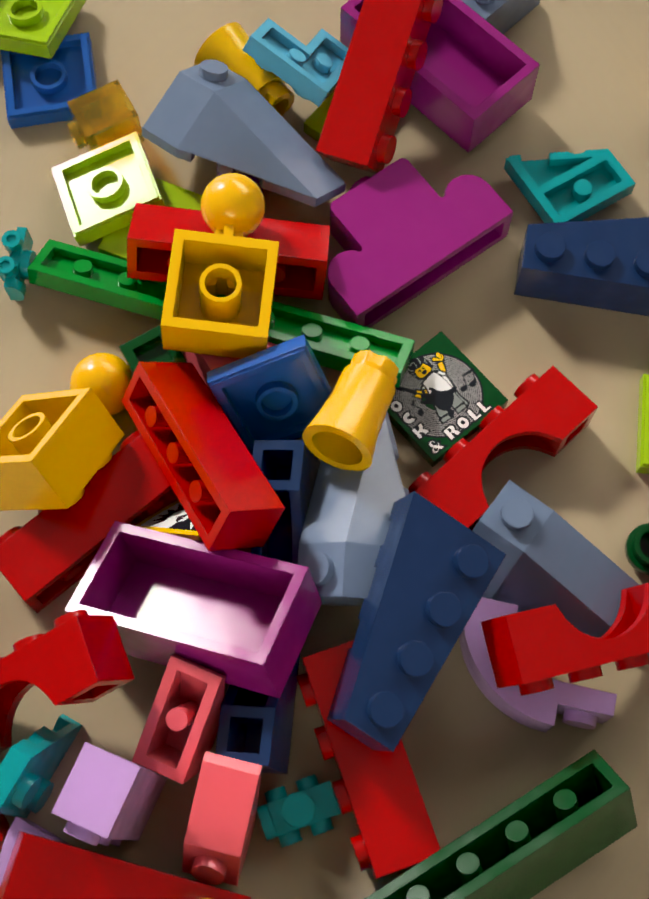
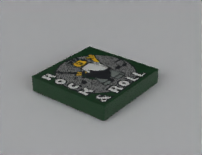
[387,331,508,467]

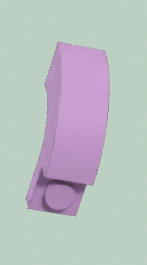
[459,597,617,733]

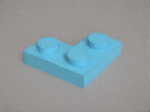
[243,18,348,107]

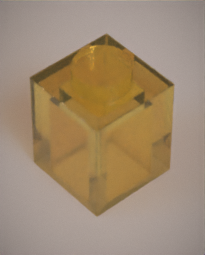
[66,79,144,152]

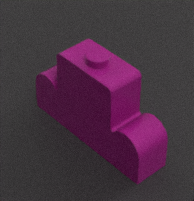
[328,158,513,328]

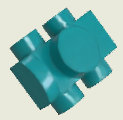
[0,227,37,301]
[257,774,341,848]

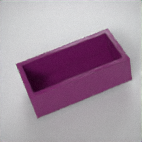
[340,0,540,153]
[64,521,322,699]

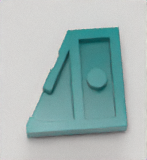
[504,149,636,223]
[0,714,83,819]

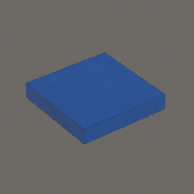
[1,32,101,129]
[207,334,332,455]

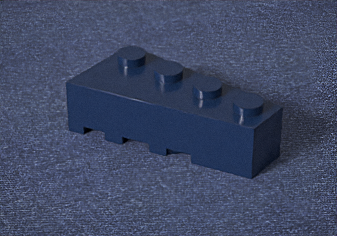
[514,217,649,316]
[327,491,506,752]

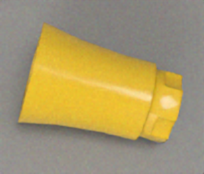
[194,22,295,116]
[302,350,399,471]

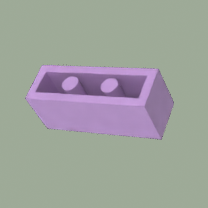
[51,742,167,847]

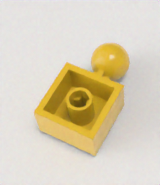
[160,173,279,359]
[0,353,133,511]

